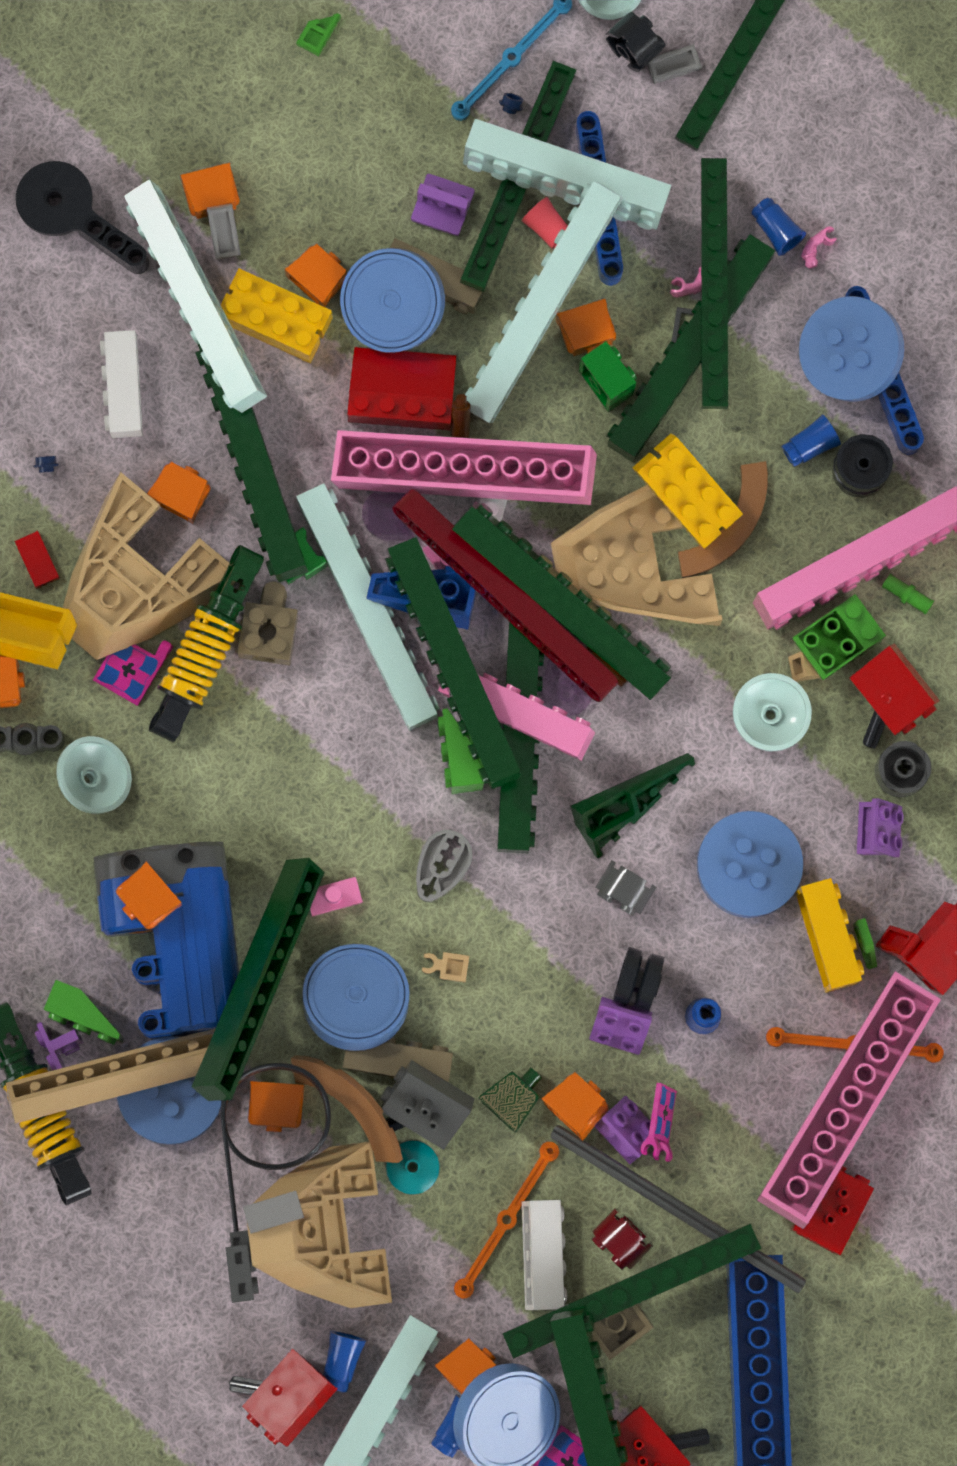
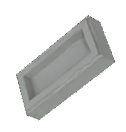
[647,44,702,84]
[207,203,241,259]
[243,1191,304,1234]

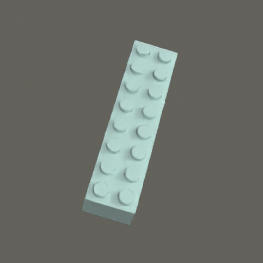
[463,119,671,230]

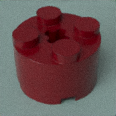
[592,1208,653,1270]

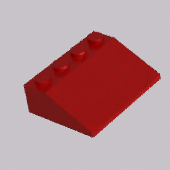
[347,347,457,431]

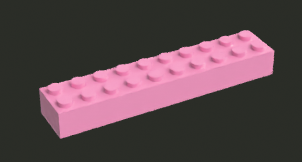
[331,430,597,505]
[753,486,957,630]
[757,971,941,1229]

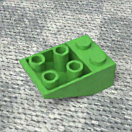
[792,594,886,680]
[437,708,484,794]
[43,980,124,1045]

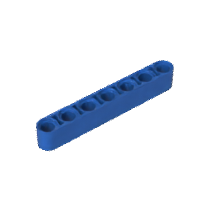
[576,111,623,286]
[845,286,924,455]

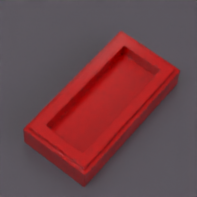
[14,531,60,589]
[876,925,922,960]

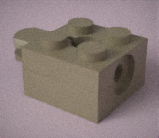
[237,581,298,666]
[592,1304,654,1360]

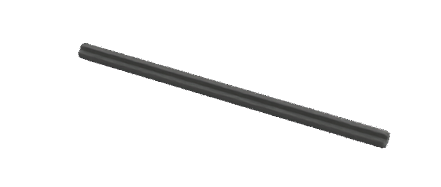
[551,1125,806,1293]

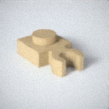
[422,952,469,983]

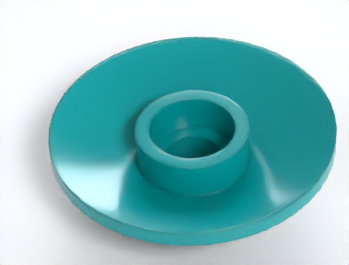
[386,1141,439,1194]

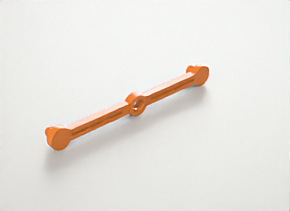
[766,1027,944,1063]
[454,1142,559,1299]

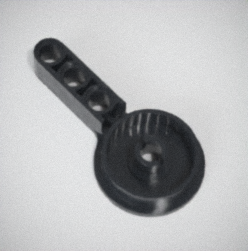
[15,161,149,274]

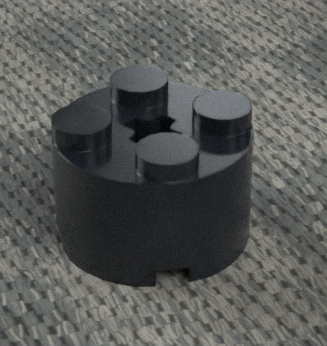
[606,12,666,72]

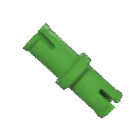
[882,573,934,615]

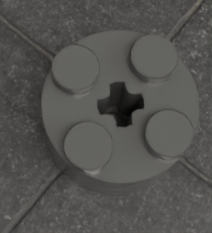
[875,741,931,797]
[595,860,657,916]

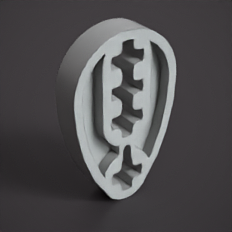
[416,830,472,902]

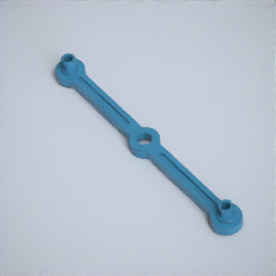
[451,0,572,121]

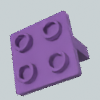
[411,174,475,236]
[857,798,904,858]
[589,997,652,1055]
[35,1022,84,1071]
[594,1096,651,1164]

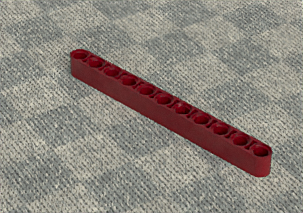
[392,489,618,702]

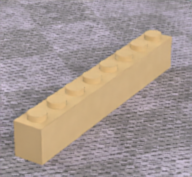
[6,1028,216,1124]

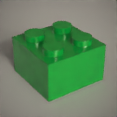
[578,341,637,412]

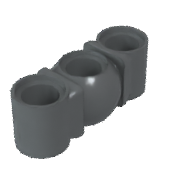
[0,723,65,756]

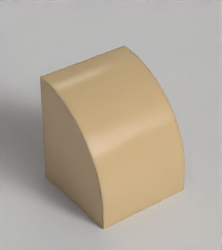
[788,651,820,682]

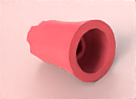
[521,197,568,249]

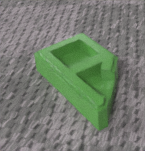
[296,13,341,56]
[853,918,877,970]

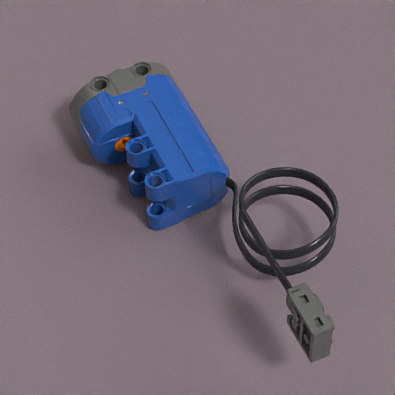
[93,841,331,1303]

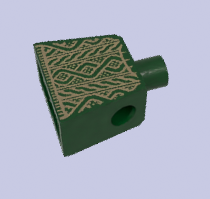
[478,1067,542,1133]

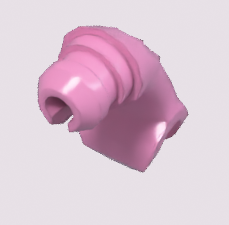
[801,226,837,269]
[670,267,701,298]

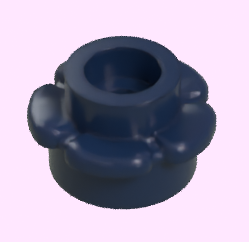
[499,93,523,114]
[33,456,59,473]

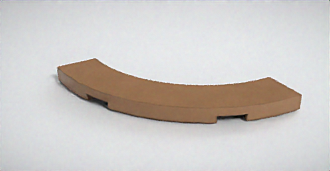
[678,461,768,578]
[291,1055,403,1163]

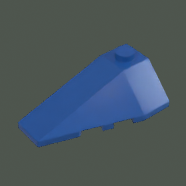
[366,566,476,630]

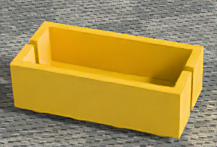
[221,268,333,364]
[632,433,743,549]
[0,592,77,670]
[795,878,864,993]

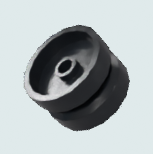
[832,434,893,498]
[612,947,665,1013]

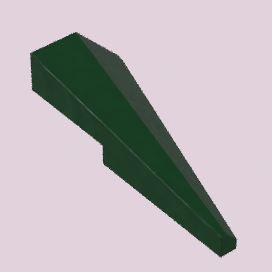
[570,753,695,859]

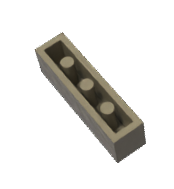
[390,238,487,314]
[343,1038,453,1082]

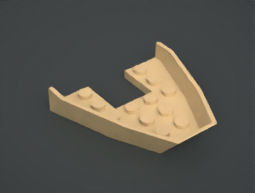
[63,472,236,660]
[551,485,722,626]
[247,1142,392,1308]

